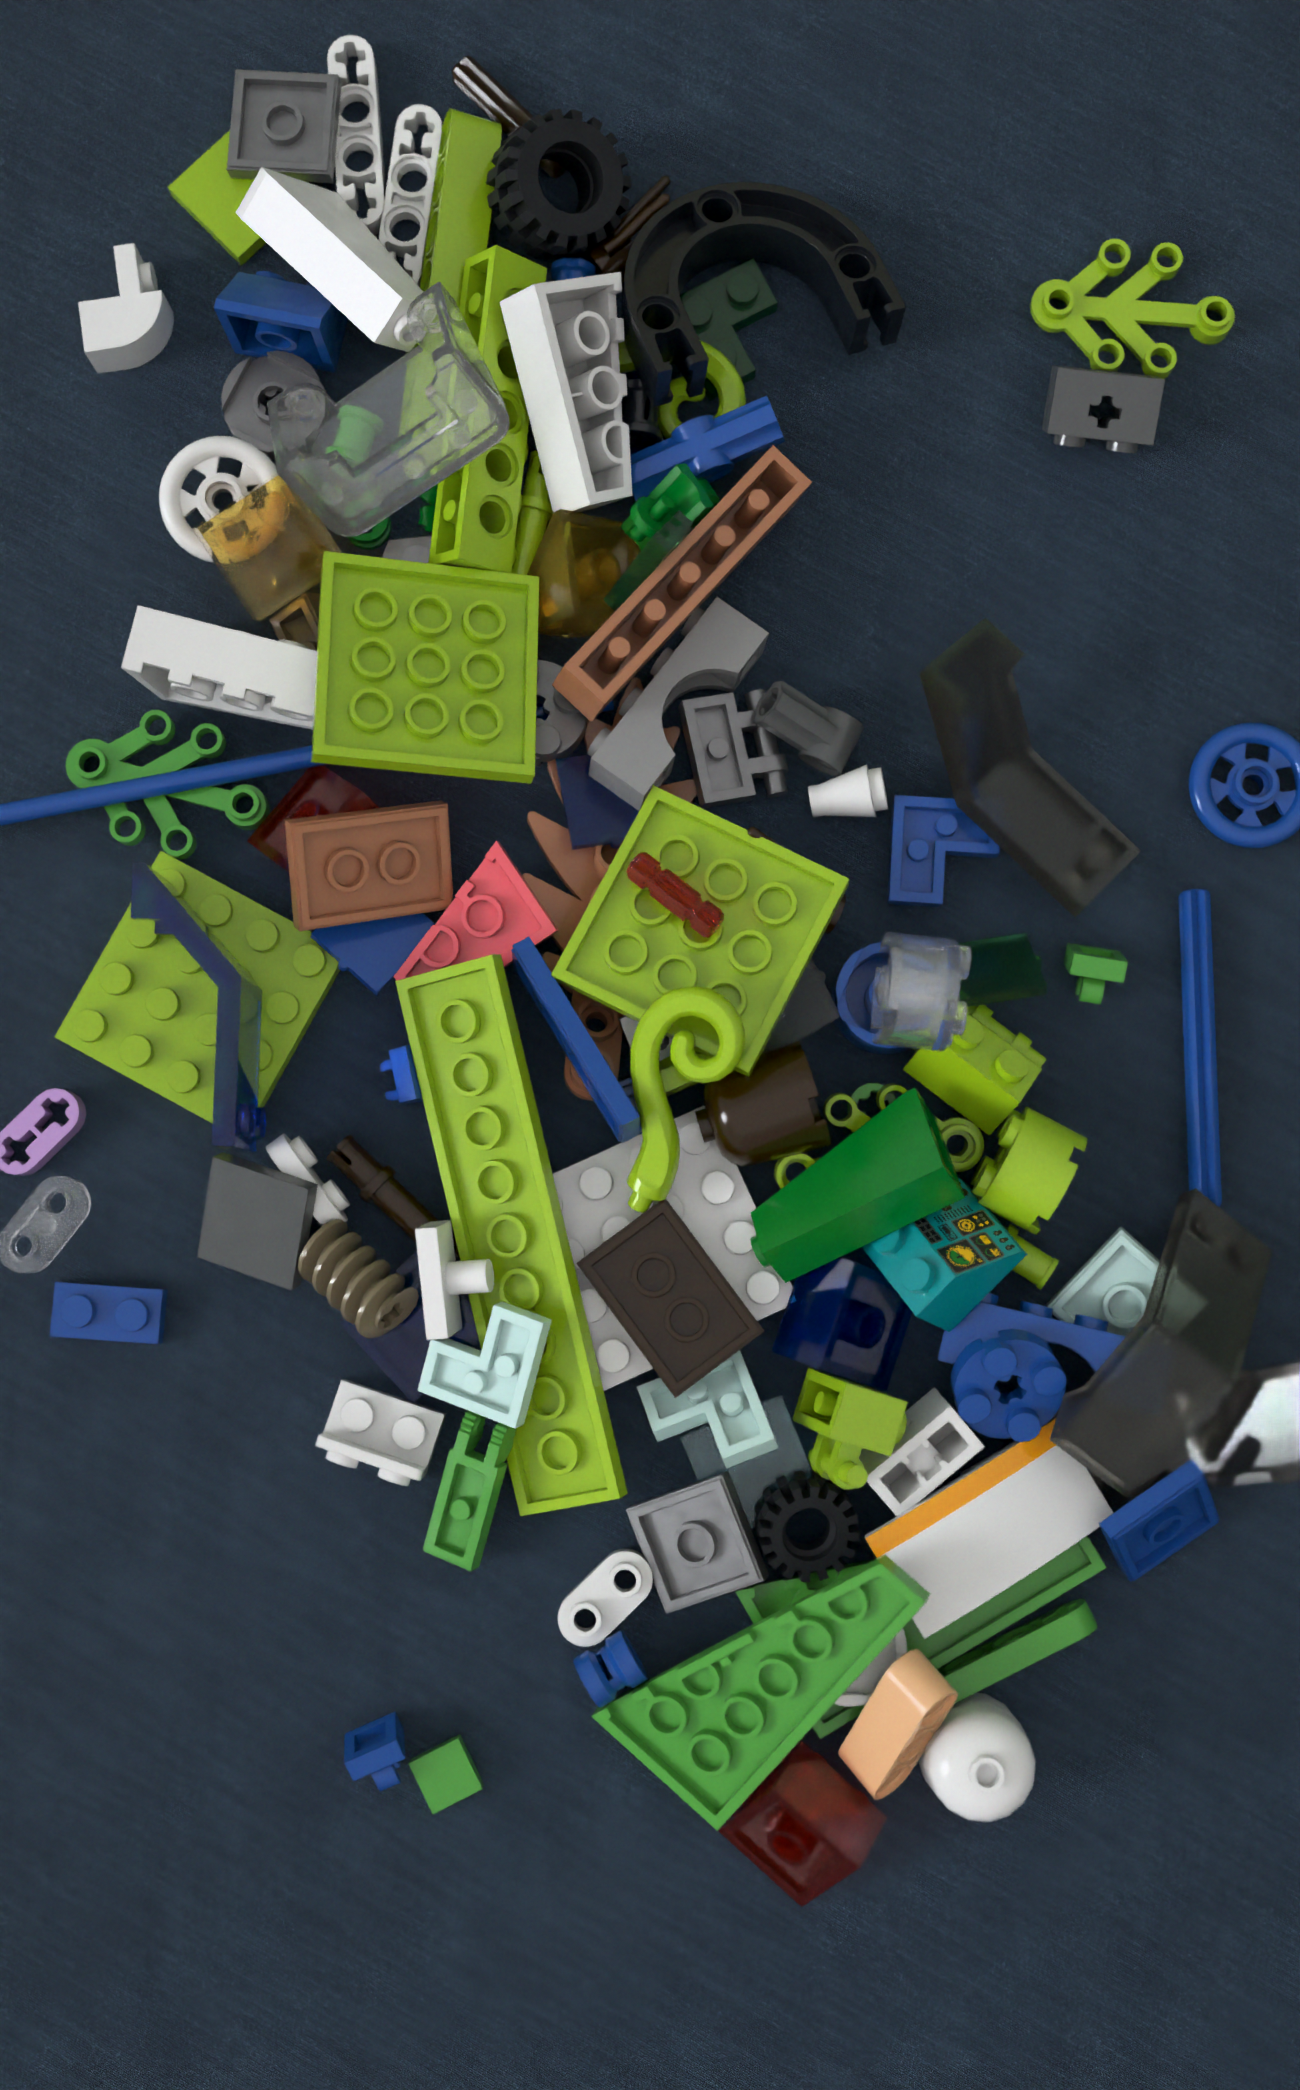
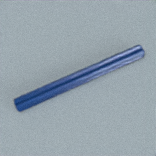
[1178,889,1222,1209]

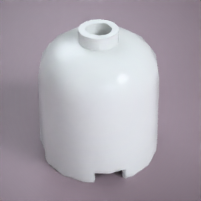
[918,1693,1036,1822]

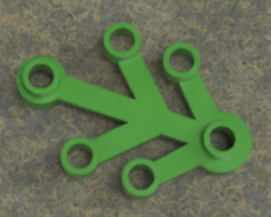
[66,710,270,859]

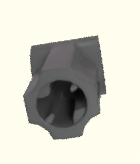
[754,681,864,777]

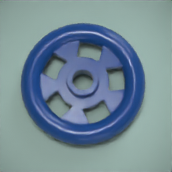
[1188,722,1300,848]

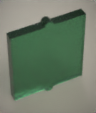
[934,933,1047,1009]

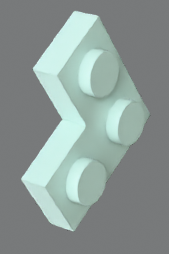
[417,1301,552,1428]
[637,1350,778,1469]

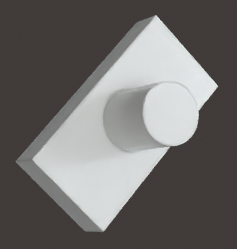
[415,1220,494,1340]

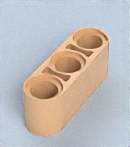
[838,1649,958,1800]

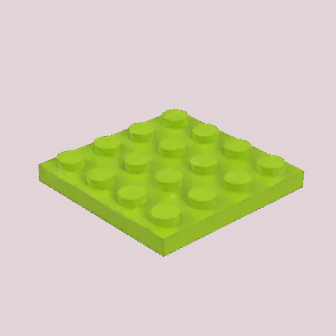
[311,551,539,784]
[551,785,849,1077]
[54,851,340,1140]

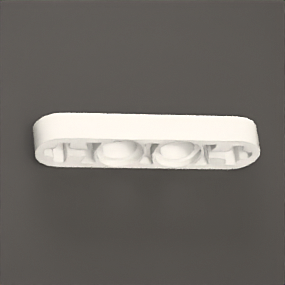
[327,35,386,236]
[378,104,442,286]

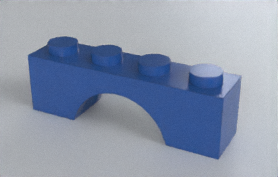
[938,1293,1175,1415]

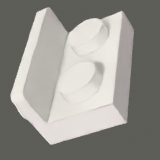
[315,1379,447,1486]

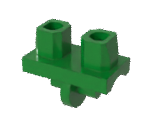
[621,463,719,569]

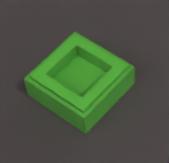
[408,1734,484,1814]

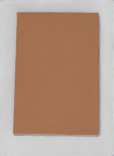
[285,800,453,931]

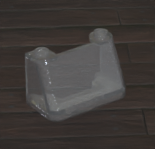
[267,281,509,537]

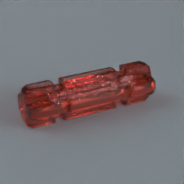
[626,852,724,938]

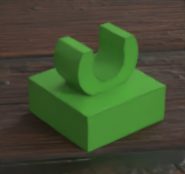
[1063,943,1128,1005]

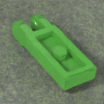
[423,1411,516,1571]

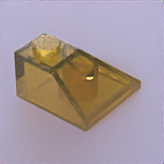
[527,509,645,638]

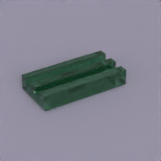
[603,510,693,611]

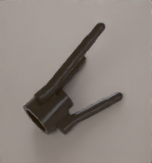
[586,176,670,286]

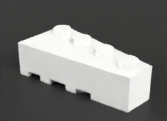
[500,272,632,517]
[121,605,317,730]

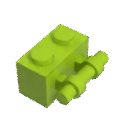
[903,993,1047,1136]
[792,1367,908,1489]

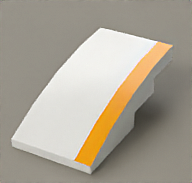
[865,1417,1114,1639]

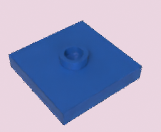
[1099,1459,1220,1582]

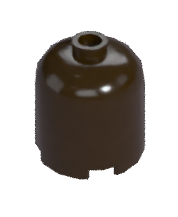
[695,1040,831,1166]

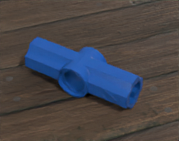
[630,395,785,501]

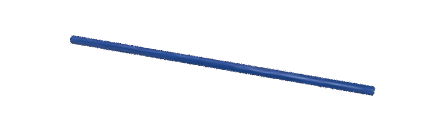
[0,700,614,826]

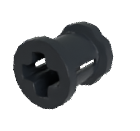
[622,378,662,448]

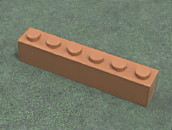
[552,445,812,722]

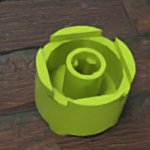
[970,1106,1087,1235]

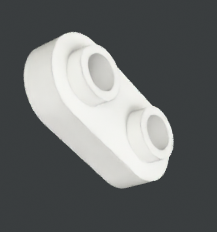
[266,1133,350,1226]
[558,1548,653,1647]

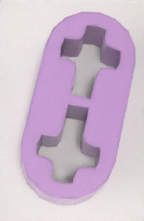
[0,1088,86,1176]

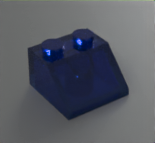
[772,1258,912,1391]

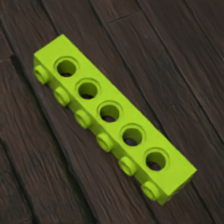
[428,245,547,573]

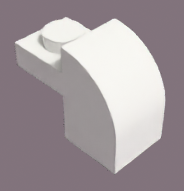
[78,243,174,374]

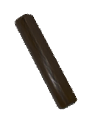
[452,56,568,179]

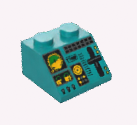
[862,1178,1027,1332]

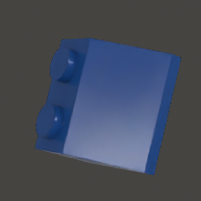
[214,271,348,373]

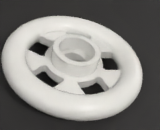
[159,436,286,564]

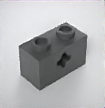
[1042,364,1165,453]

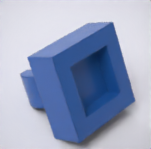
[379,1045,423,1103]
[344,1712,405,1792]

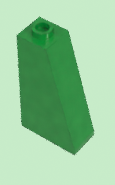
[750,1088,965,1283]

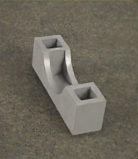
[587,597,769,812]

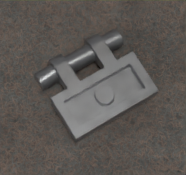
[678,689,789,808]

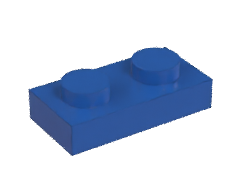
[49,1282,168,1344]

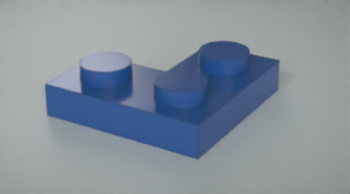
[887,795,1002,907]

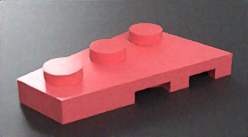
[393,841,559,981]

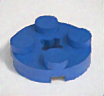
[950,1329,1067,1442]

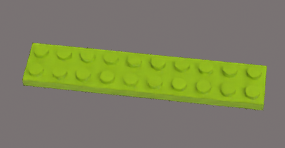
[395,954,628,1516]

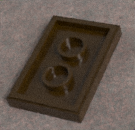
[576,1199,764,1398]

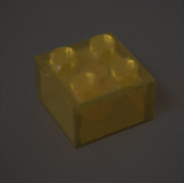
[192,469,342,622]

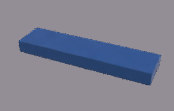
[512,937,640,1144]

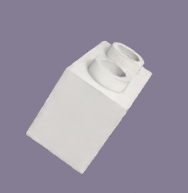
[859,1387,985,1516]

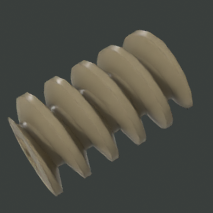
[298,1219,419,1338]

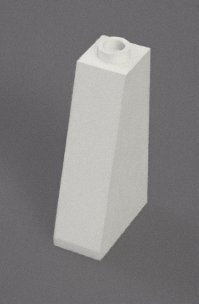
[236,167,438,353]

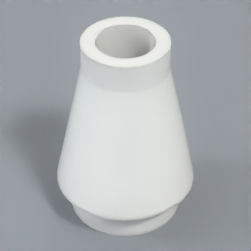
[808,764,888,818]

